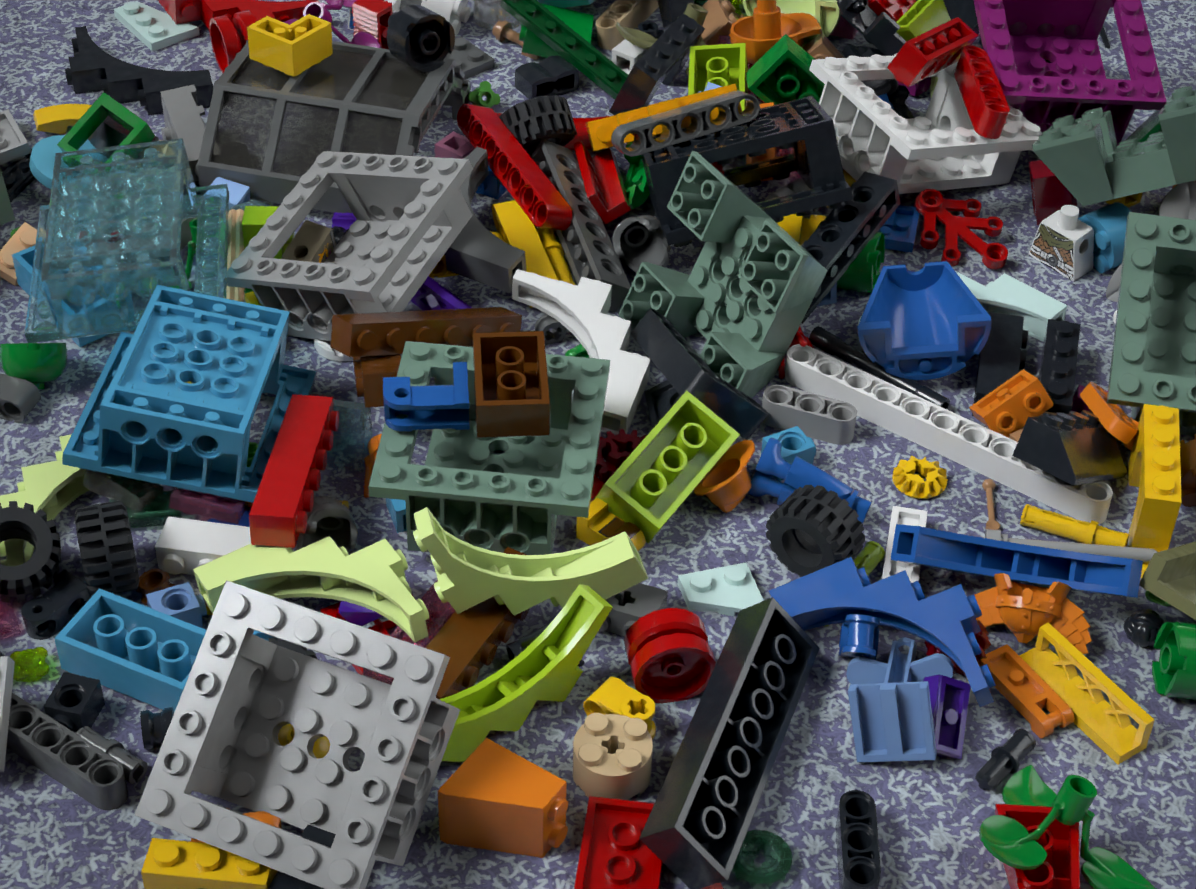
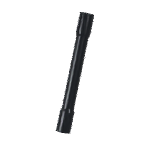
[809,326,950,409]

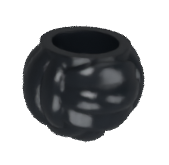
[1123,609,1164,648]

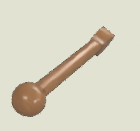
[982,479,1000,530]

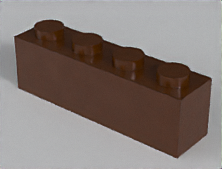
[353,354,401,408]

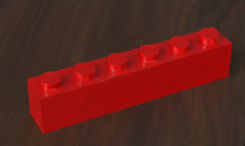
[249,394,339,548]

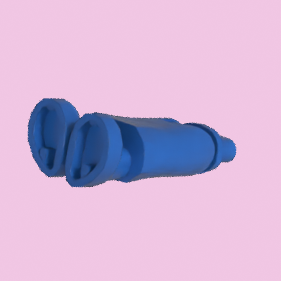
[748,437,872,524]

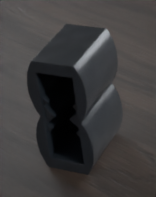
[515,55,579,99]

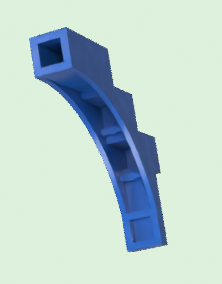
[769,557,996,707]

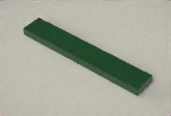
[500,0,628,99]

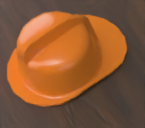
[694,440,755,513]

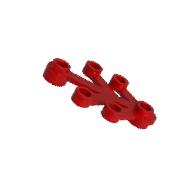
[915,189,1008,269]

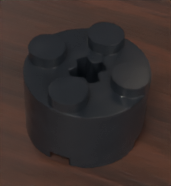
[387,5,455,72]

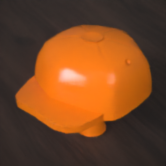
[729,0,822,64]

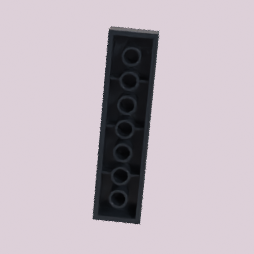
[639,597,820,889]

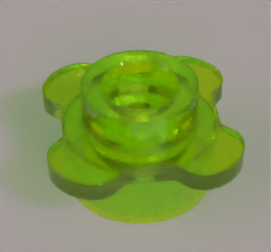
[10,647,50,683]

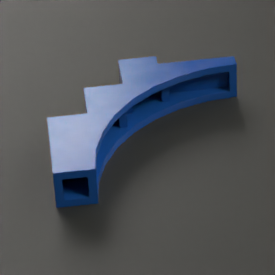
[891,524,1143,598]

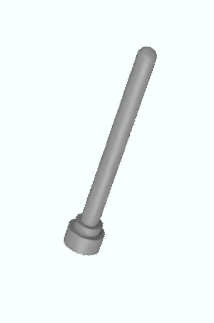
[985,529,1157,563]

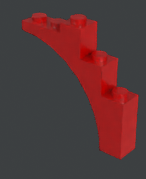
[158,0,320,29]

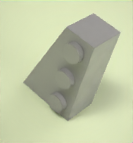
[160,85,223,182]

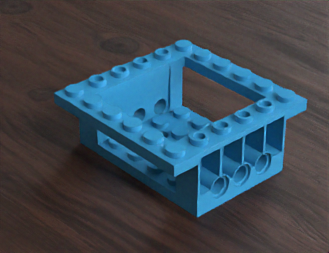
[62,285,316,503]

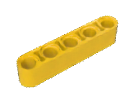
[492,200,558,308]

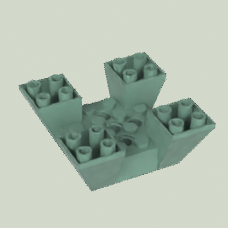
[1032,86,1196,206]
[618,151,828,398]

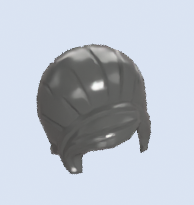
[613,215,671,273]
[296,496,358,552]

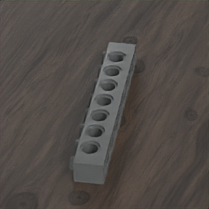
[531,140,630,312]

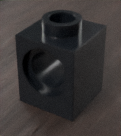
[44,672,105,733]

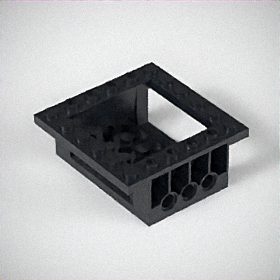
[641,96,853,247]

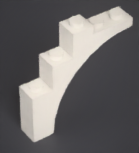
[512,269,651,434]

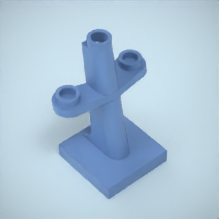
[846,637,953,762]

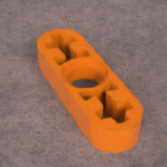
[1079,381,1139,444]

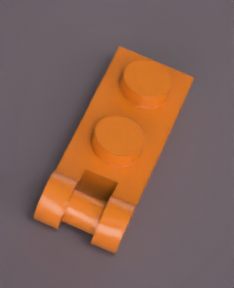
[978,644,1074,739]

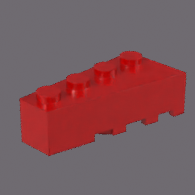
[995,804,1080,889]

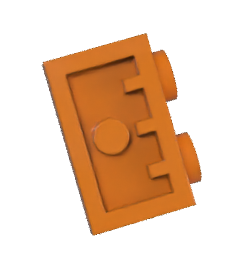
[969,369,1053,437]

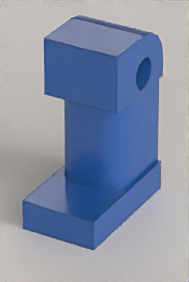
[383,362,470,431]

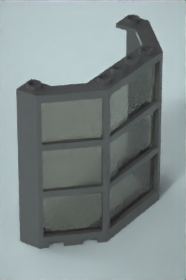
[195,40,471,213]

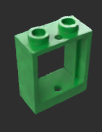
[57,92,155,189]

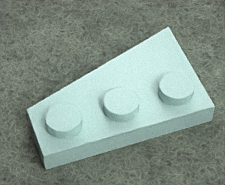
[114,1,200,51]

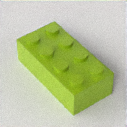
[688,43,748,112]
[595,391,740,544]

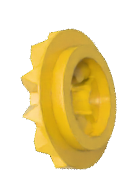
[892,456,948,499]

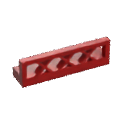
[574,140,631,224]

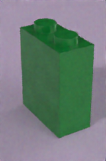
[519,3,594,61]

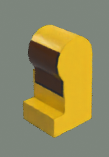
[576,498,646,551]

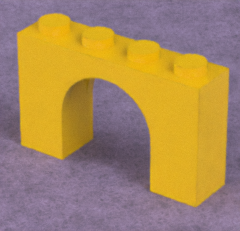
[1128,404,1182,552]

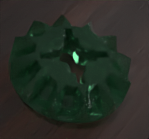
[732,830,792,888]

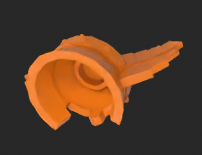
[974,573,1092,654]

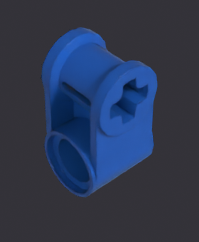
[838,614,880,660]

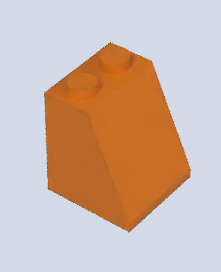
[437,738,569,858]

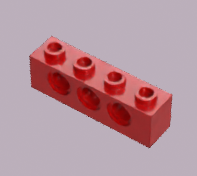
[887,17,978,87]

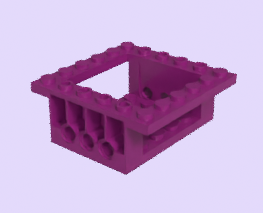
[973,0,1166,146]

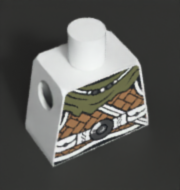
[1028,205,1094,282]

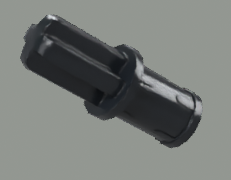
[975,729,1036,791]

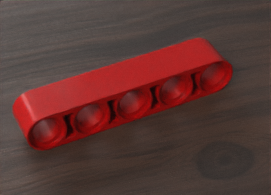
[954,45,1010,139]

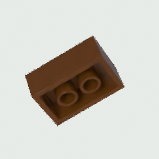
[473,331,550,438]

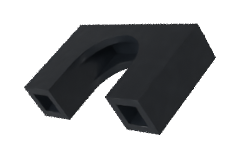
[609,13,705,115]

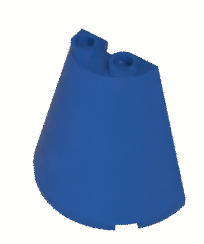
[857,261,991,380]

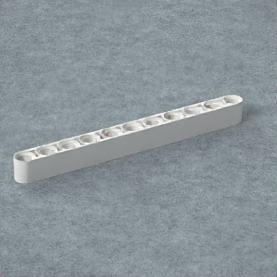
[785,344,1113,524]

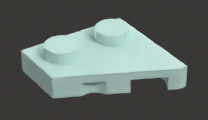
[677,562,764,616]

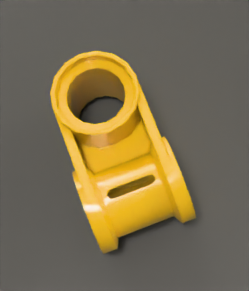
[583,677,656,740]

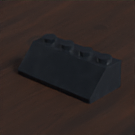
[1012,410,1127,486]

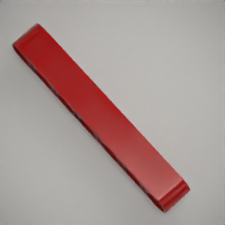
[457,104,572,230]

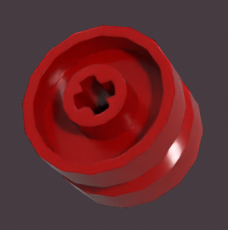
[209,10,266,73]
[624,608,716,703]

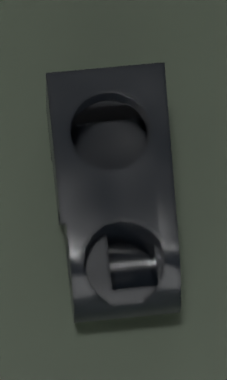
[21,569,91,640]

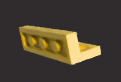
[1019,623,1155,765]

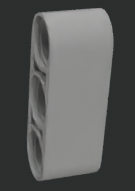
[762,385,857,445]

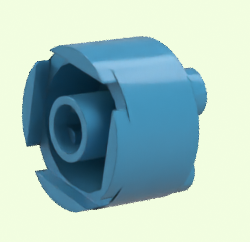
[1078,202,1132,273]

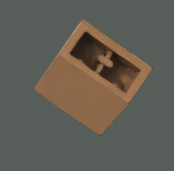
[701,0,746,45]

